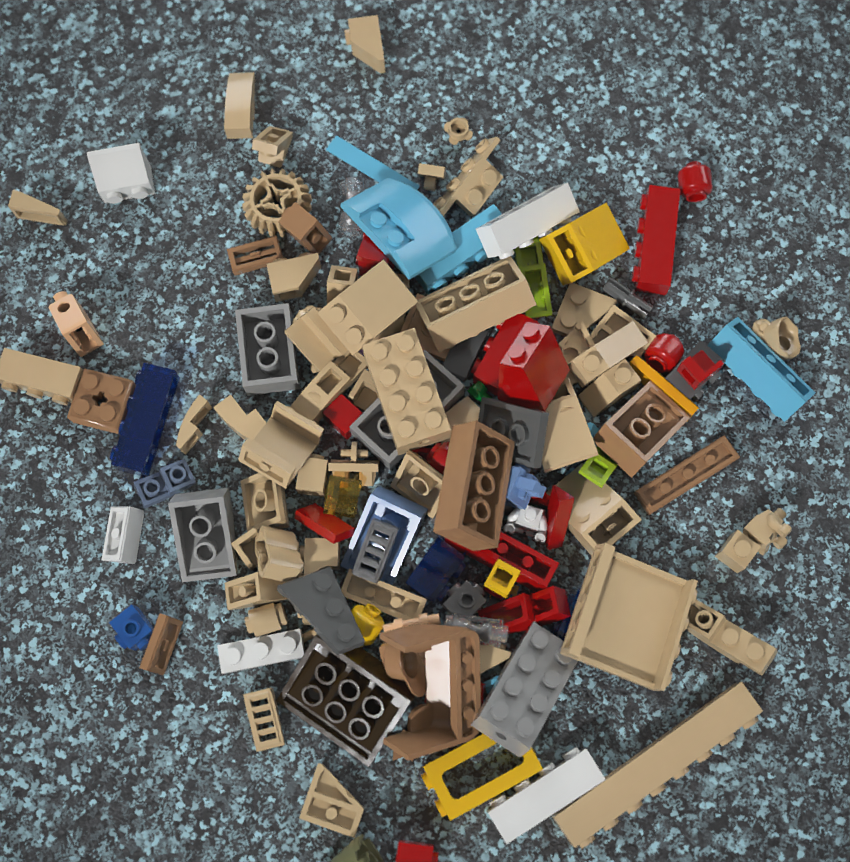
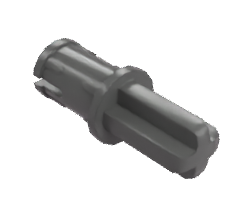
[603,278,653,320]

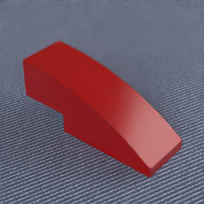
[478,586,571,637]

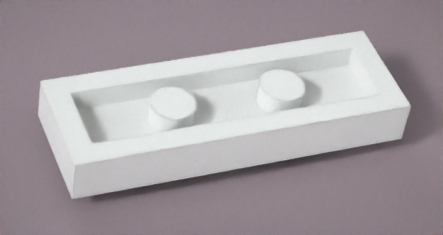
[217,629,305,674]

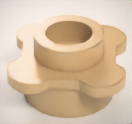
[444,118,473,145]

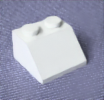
[87,143,155,204]

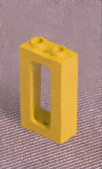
[420,734,543,821]

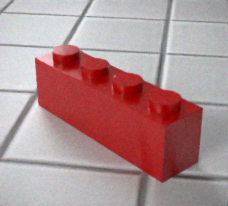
[631,185,680,295]
[444,532,559,592]

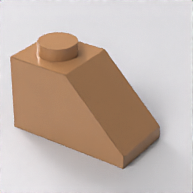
[278,202,333,254]

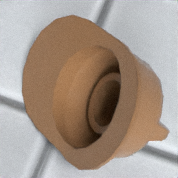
[379,643,426,697]

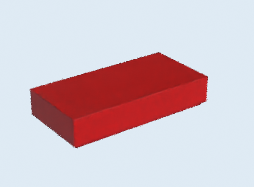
[295,503,355,544]

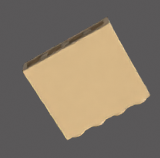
[560,543,698,691]

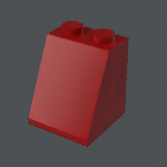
[498,322,570,411]

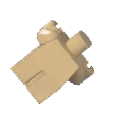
[743,508,792,556]

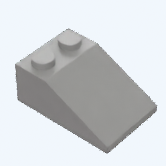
[168,487,238,582]

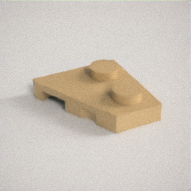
[299,763,364,838]

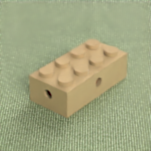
[362,328,451,455]

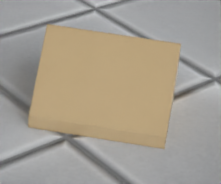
[390,450,443,519]
[240,473,290,532]

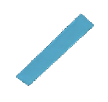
[326,136,420,190]

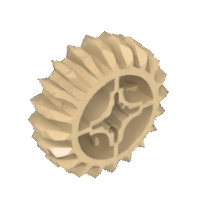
[242,168,312,238]

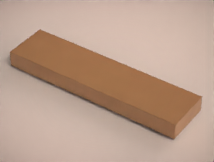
[634,435,740,515]

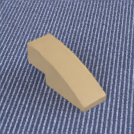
[224,73,255,139]
[213,395,266,440]

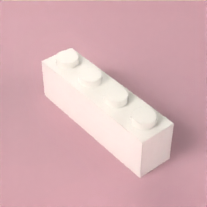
[476,183,580,259]
[487,747,606,844]

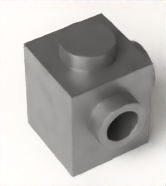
[443,581,487,621]

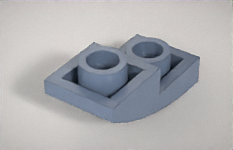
[134,459,196,509]

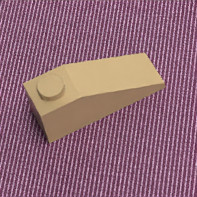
[568,321,649,388]

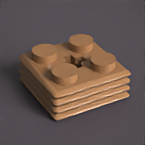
[67,369,137,434]

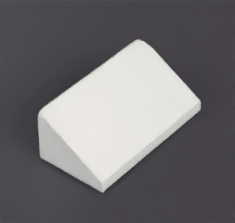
[102,506,144,564]

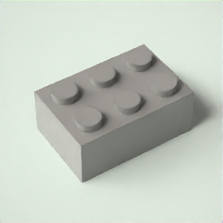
[235,303,301,396]

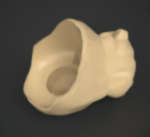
[752,317,801,360]

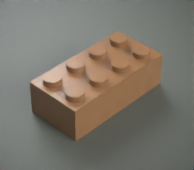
[433,420,515,551]

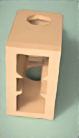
[49,291,104,357]

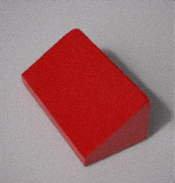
[544,485,575,550]

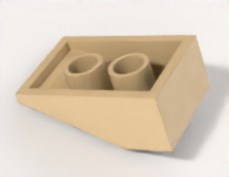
[317,259,418,356]

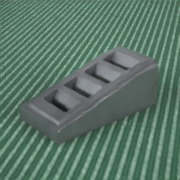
[352,518,399,583]

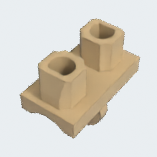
[329,442,380,486]

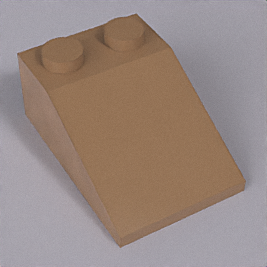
[593,380,691,478]

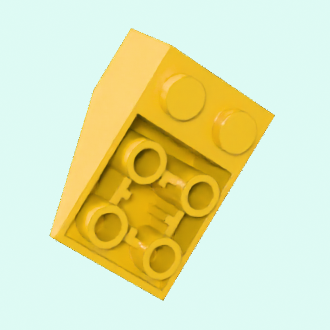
[539,202,630,285]

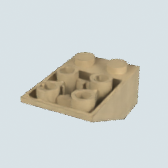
[541,378,598,473]
[547,463,642,556]

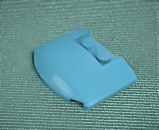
[340,178,457,280]

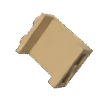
[238,401,324,489]

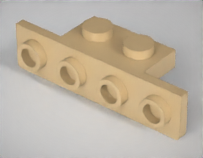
[433,137,503,217]

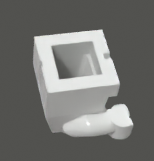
[503,505,548,544]

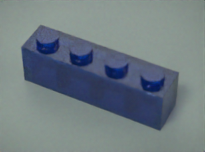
[110,363,180,477]

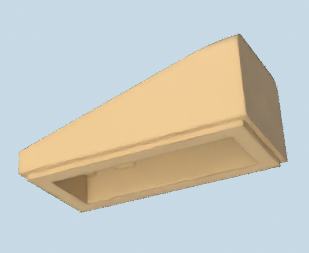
[8,190,67,226]
[243,688,285,752]

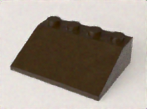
[276,634,416,767]

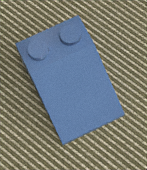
[340,486,428,585]

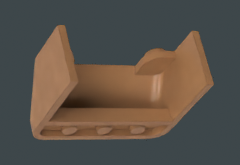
[380,623,481,761]

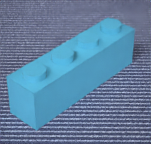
[414,204,502,295]
[707,317,816,422]

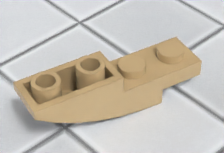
[290,350,368,423]
[686,599,778,676]

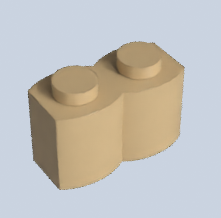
[254,525,304,582]

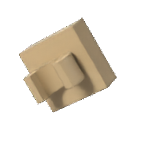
[418,163,446,191]

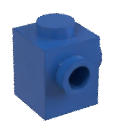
[109,604,154,651]

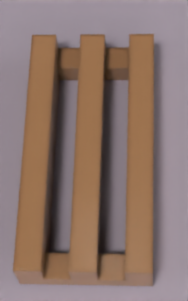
[227,235,283,276]
[139,613,183,675]

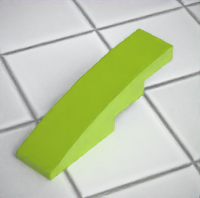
[513,236,553,319]

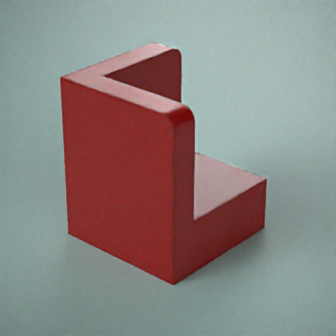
[677,350,724,390]
[322,394,363,440]

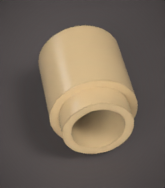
[244,602,288,637]

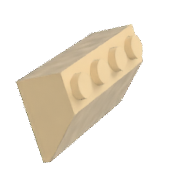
[415,256,536,352]

